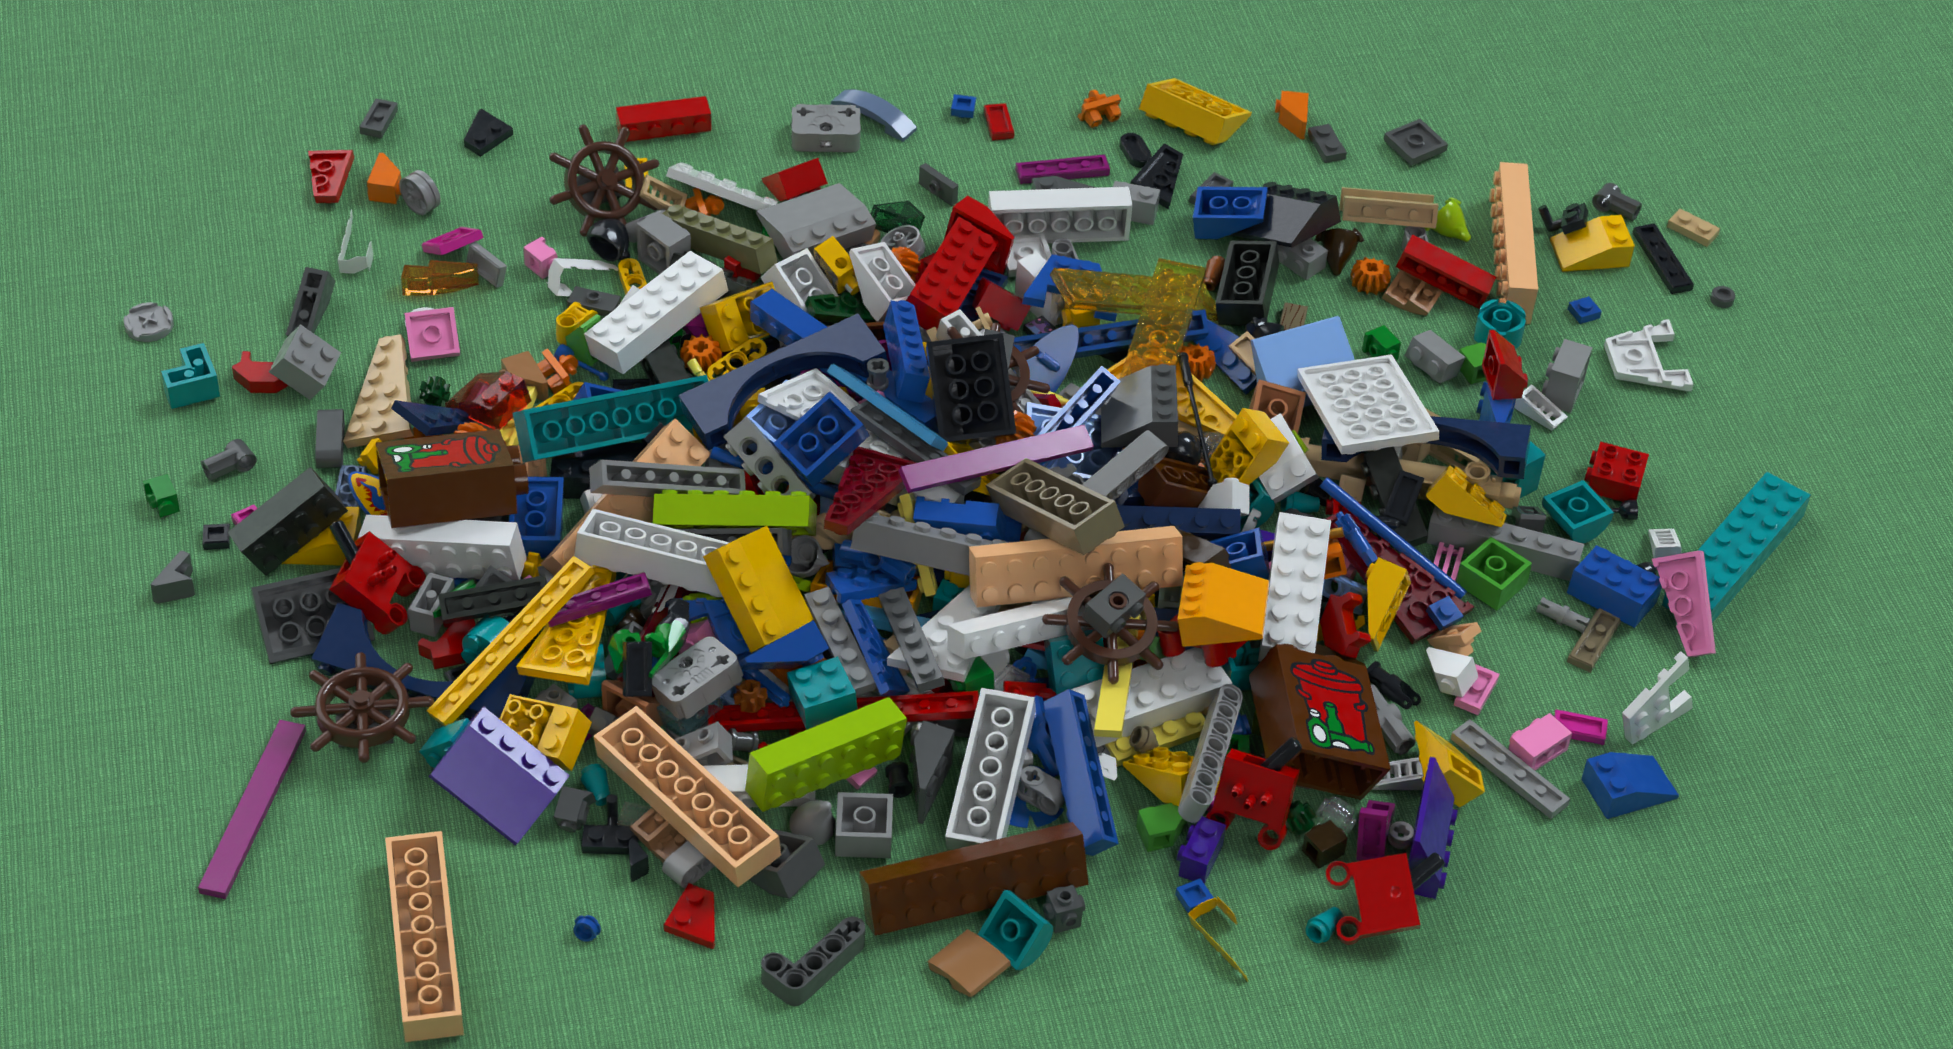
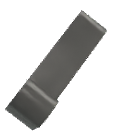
[761,917,866,1006]

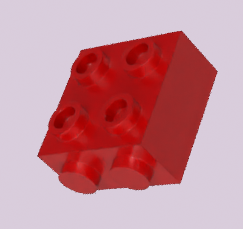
[1584,441,1649,502]

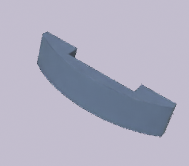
[831,89,917,142]

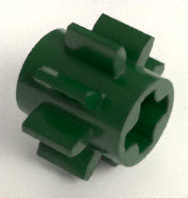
[419,376,450,406]
[1285,800,1317,835]

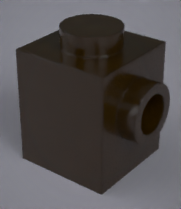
[1302,820,1348,869]

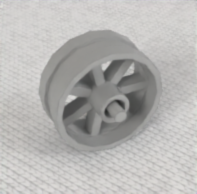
[399,170,441,215]
[880,225,926,259]

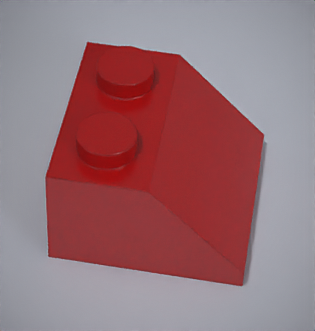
[761,158,828,202]
[972,277,1031,332]
[1482,330,1528,400]

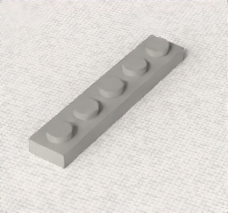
[804,587,877,696]
[1451,719,1570,819]

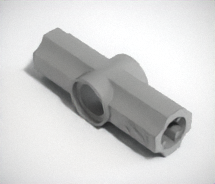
[1371,685,1416,755]

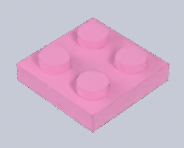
[404,307,460,362]

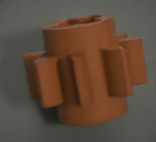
[733,679,768,713]

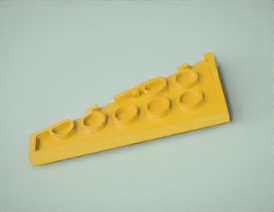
[1107,340,1238,439]
[516,565,616,685]

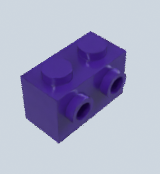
[1177,817,1226,884]

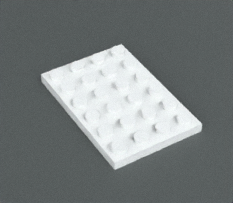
[1297,355,1439,454]

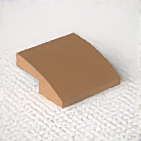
[1382,270,1443,316]
[630,808,688,863]
[927,929,1011,997]

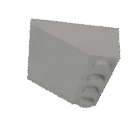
[756,183,876,260]

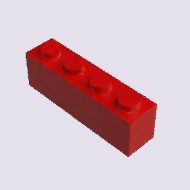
[616,96,711,142]
[1396,234,1497,309]

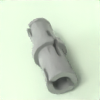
[1536,597,1590,633]

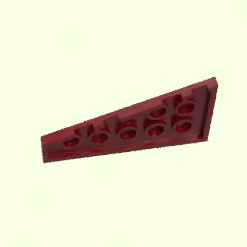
[824,446,917,536]
[1326,509,1475,644]

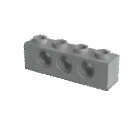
[723,416,816,499]

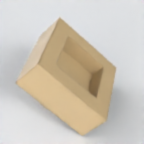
[1339,473,1367,502]

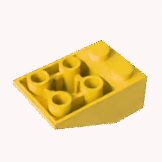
[699,282,775,352]
[1204,408,1289,485]
[1425,465,1506,527]
[499,694,592,771]
[1414,721,1485,808]
[1123,747,1220,806]

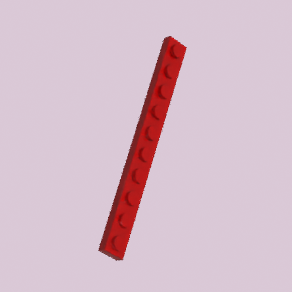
[708,691,979,732]

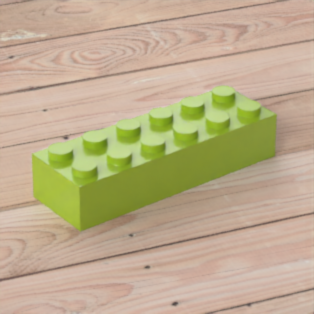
[653,490,817,536]
[745,697,907,812]

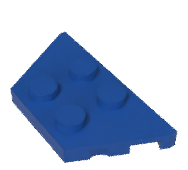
[825,565,917,604]

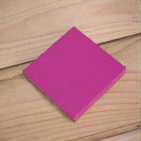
[421,227,484,255]

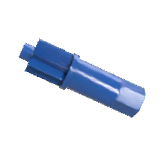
[1335,511,1378,568]

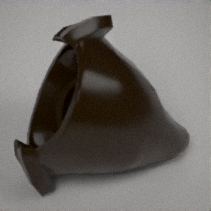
[1314,228,1364,276]

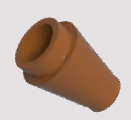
[1202,256,1226,291]

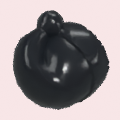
[587,218,630,262]
[1165,431,1202,466]

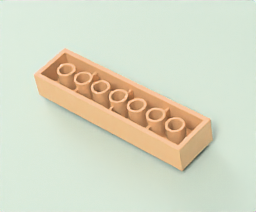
[1489,162,1538,324]
[541,418,711,576]
[969,526,1183,607]
[594,706,781,887]
[385,831,464,1042]

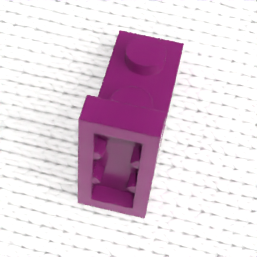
[1356,800,1395,861]

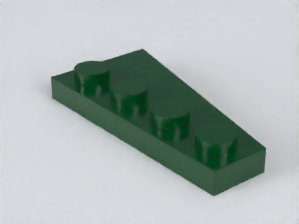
[804,292,884,323]

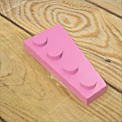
[1652,550,1716,657]

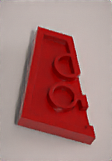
[308,150,355,203]

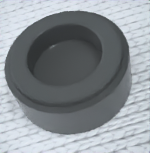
[1710,286,1735,308]

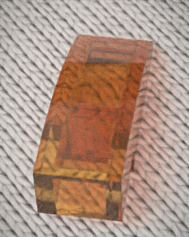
[401,260,479,296]

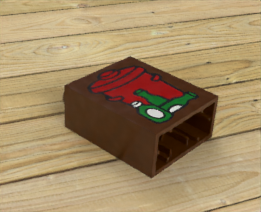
[376,429,529,528]
[1249,644,1391,800]

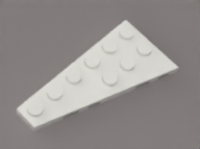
[666,162,778,211]
[757,368,911,461]
[887,585,1001,682]

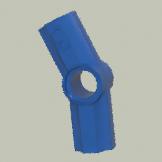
[839,539,917,586]
[1027,696,1059,777]

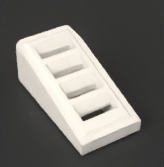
[1514,384,1568,431]
[1648,529,1681,558]
[1372,758,1424,790]

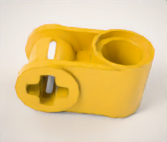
[556,302,598,345]

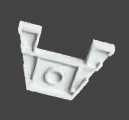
[1604,319,1694,391]
[1622,651,1692,745]

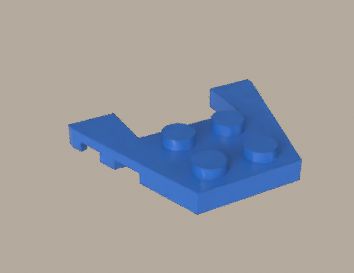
[1022,254,1117,322]
[676,598,773,673]

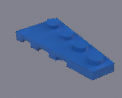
[1192,319,1257,395]
[842,599,910,696]

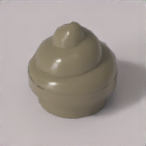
[1130,726,1158,753]

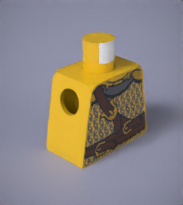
[814,236,860,295]

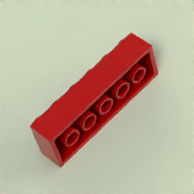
[906,217,999,331]

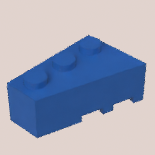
[913,496,1007,541]

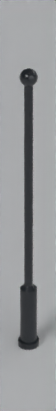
[1176,352,1218,487]

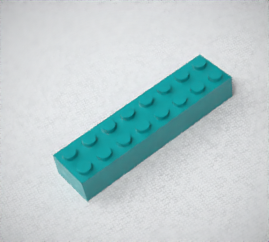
[512,375,708,463]
[1662,472,1811,623]

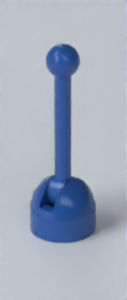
[554,344,609,381]

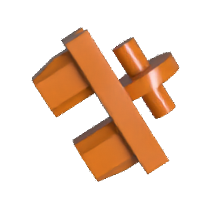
[1078,89,1121,128]
[685,188,724,216]
[537,348,579,394]

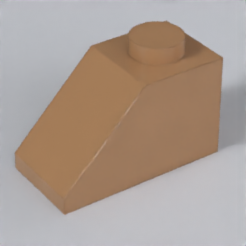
[499,351,549,401]

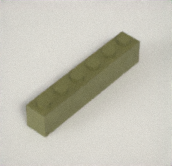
[662,204,778,274]

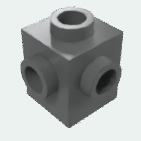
[1043,885,1086,933]

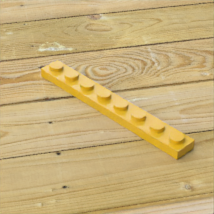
[427,556,595,726]

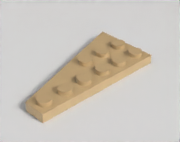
[343,334,414,448]

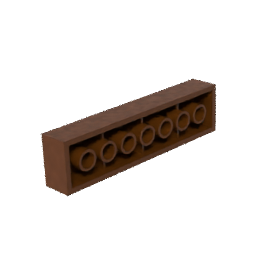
[859,822,1089,936]

